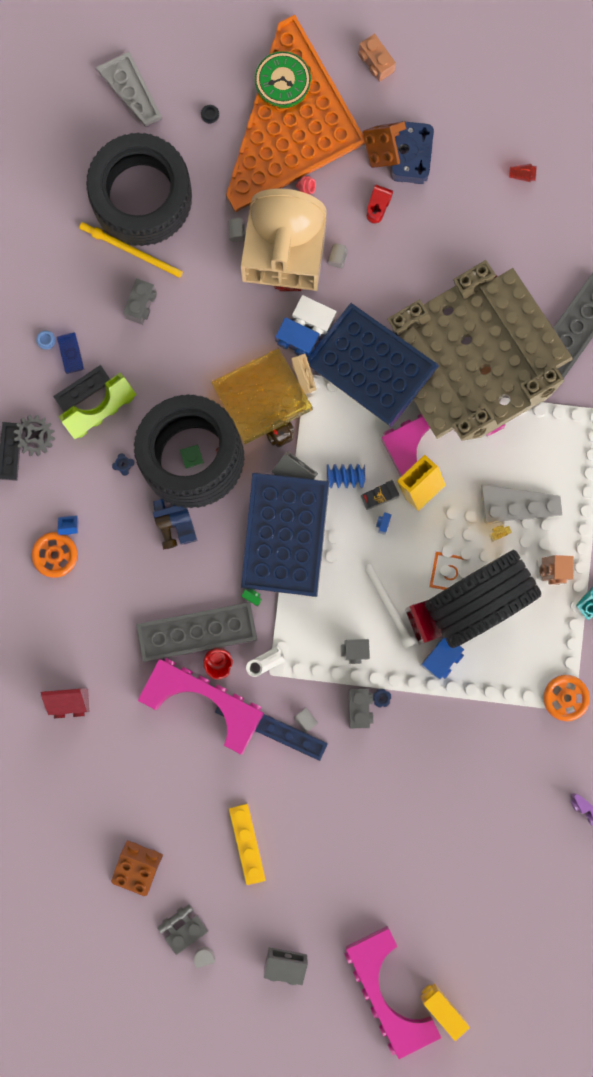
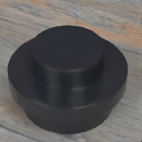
[201,105,219,124]

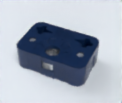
[391,121,434,184]

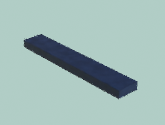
[215,706,328,761]

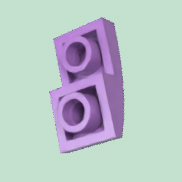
[570,793,593,826]

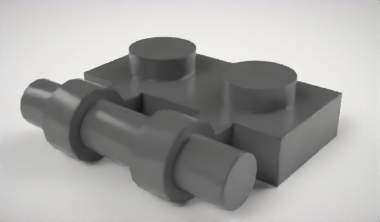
[157,904,209,955]

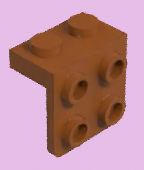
[111,840,163,896]

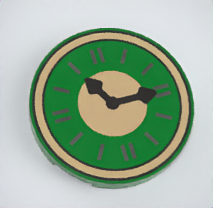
[255,51,311,108]

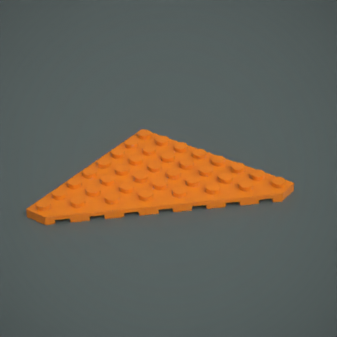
[226,15,365,213]

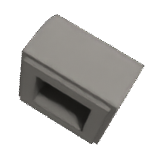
[228,218,245,242]
[328,244,348,269]
[294,708,318,732]
[194,947,216,968]

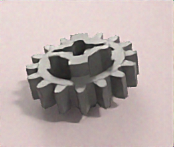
[13,415,55,456]

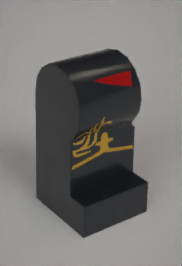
[360,480,400,510]

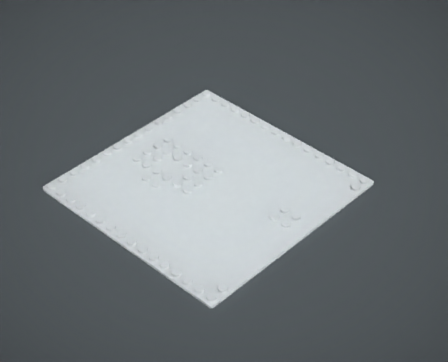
[269,375,593,712]

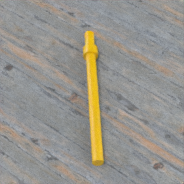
[79,222,183,278]

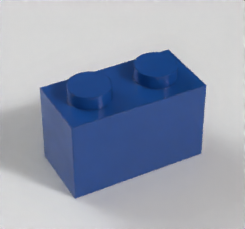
[275,317,319,357]
[421,637,464,680]

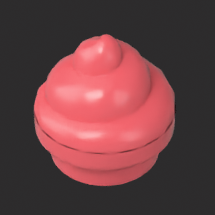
[296,176,316,195]

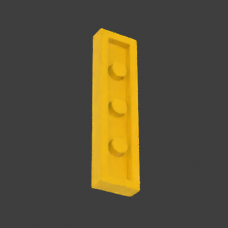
[229,803,266,885]

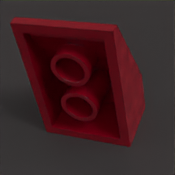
[405,600,442,645]
[41,689,90,719]

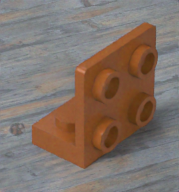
[363,121,406,168]

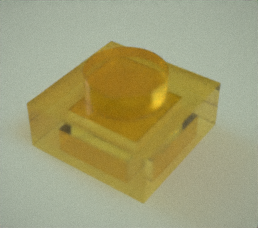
[489,525,512,542]

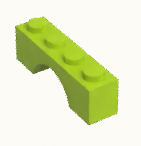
[59,373,137,439]

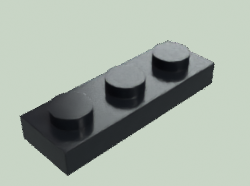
[53,365,110,412]
[0,422,22,481]

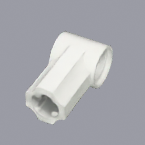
[246,646,286,677]

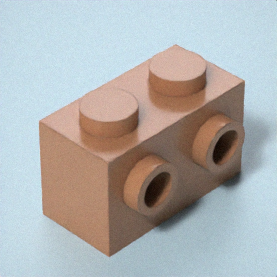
[358,33,396,82]
[539,555,574,585]

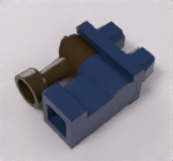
[152,499,198,550]

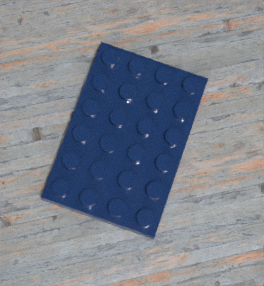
[307,303,439,427]
[241,473,330,597]

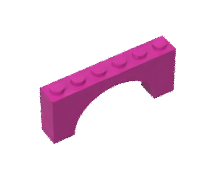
[381,414,506,477]
[138,658,264,755]
[344,926,441,1059]

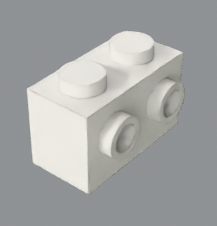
[292,295,336,336]

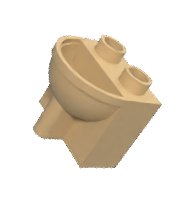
[241,189,327,291]

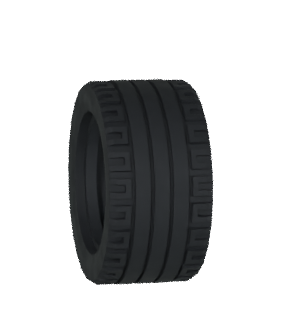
[86,132,192,246]
[134,394,245,508]
[425,549,541,648]

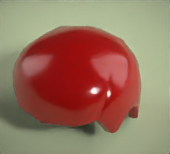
[203,648,233,679]

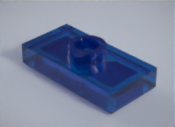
[57,332,85,374]

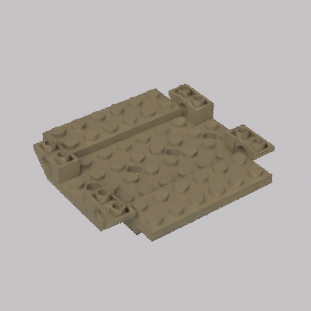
[387,260,573,441]

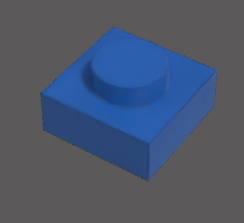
[376,512,392,535]
[58,515,79,535]

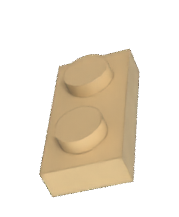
[291,354,317,395]

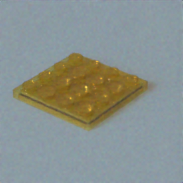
[211,348,313,444]

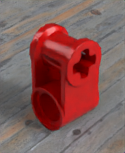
[366,184,393,224]

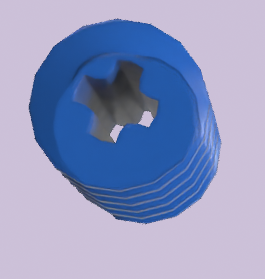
[327,464,365,488]

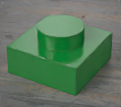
[180,444,204,469]
[241,589,262,607]

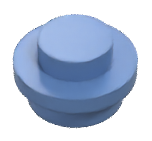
[36,331,56,350]

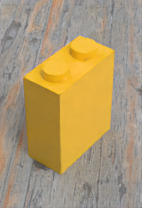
[397,455,446,511]
[420,983,470,1041]

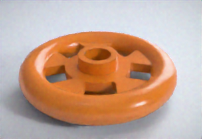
[31,532,77,578]
[543,675,590,721]

